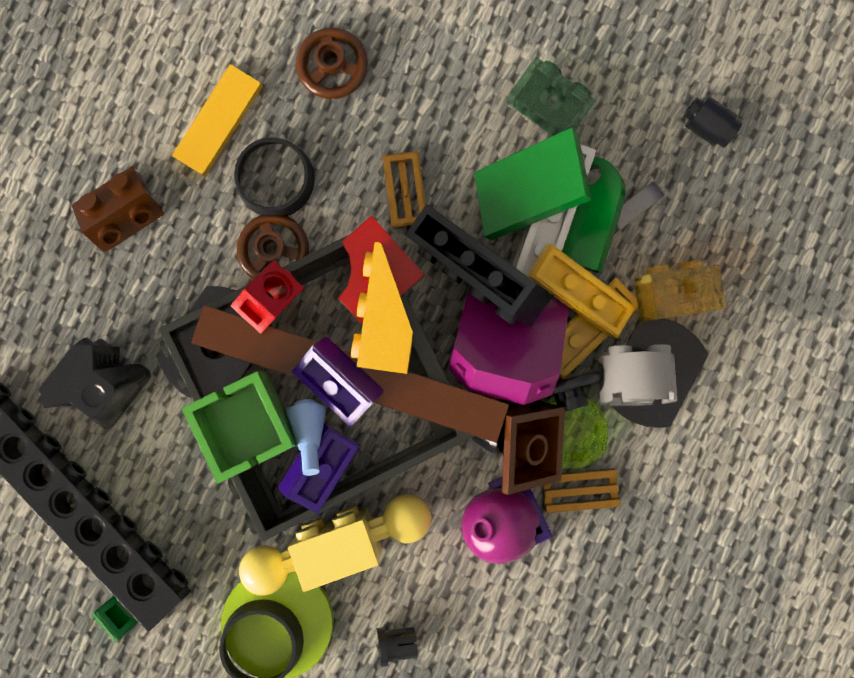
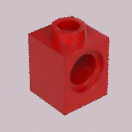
[231,260,304,334]

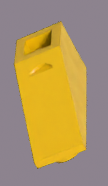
[351,242,413,374]

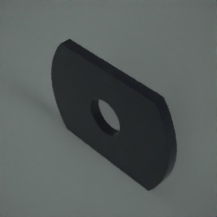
[157,286,273,399]
[612,317,708,428]

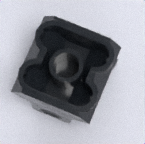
[39,337,151,429]

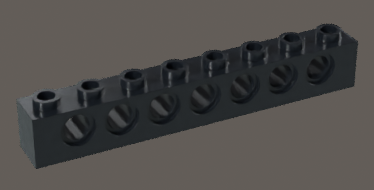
[0,382,191,632]

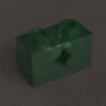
[507,57,596,136]

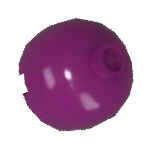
[462,487,539,564]

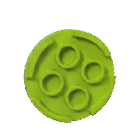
[221,571,334,678]

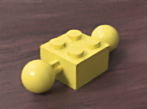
[239,494,432,595]

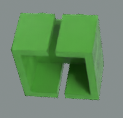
[181,371,297,484]

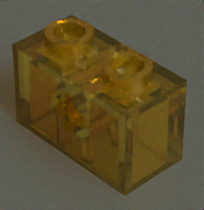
[634,260,726,322]

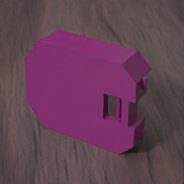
[449,285,569,405]

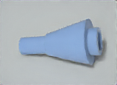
[286,399,326,476]

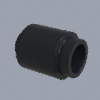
[683,95,742,148]

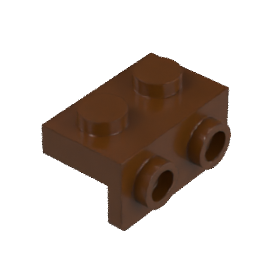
[71,166,164,252]

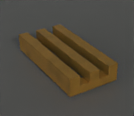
[382,151,426,229]
[543,468,620,513]

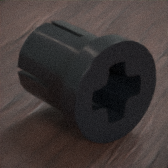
[377,627,418,667]

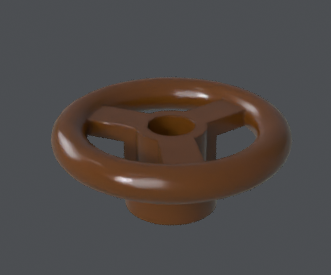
[296,27,368,99]
[237,215,309,280]

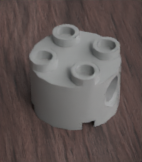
[598,345,677,406]

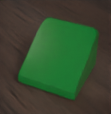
[92,595,139,643]

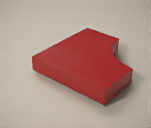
[338,215,425,325]

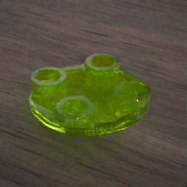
[550,399,608,468]

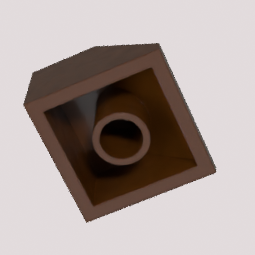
[502,400,565,495]

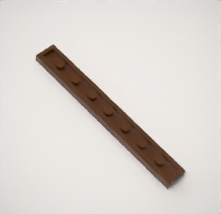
[191,305,509,443]

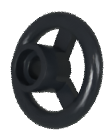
[537,371,603,412]

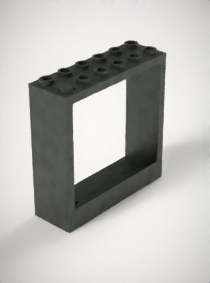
[159,234,474,542]

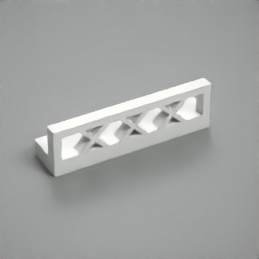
[512,144,596,275]

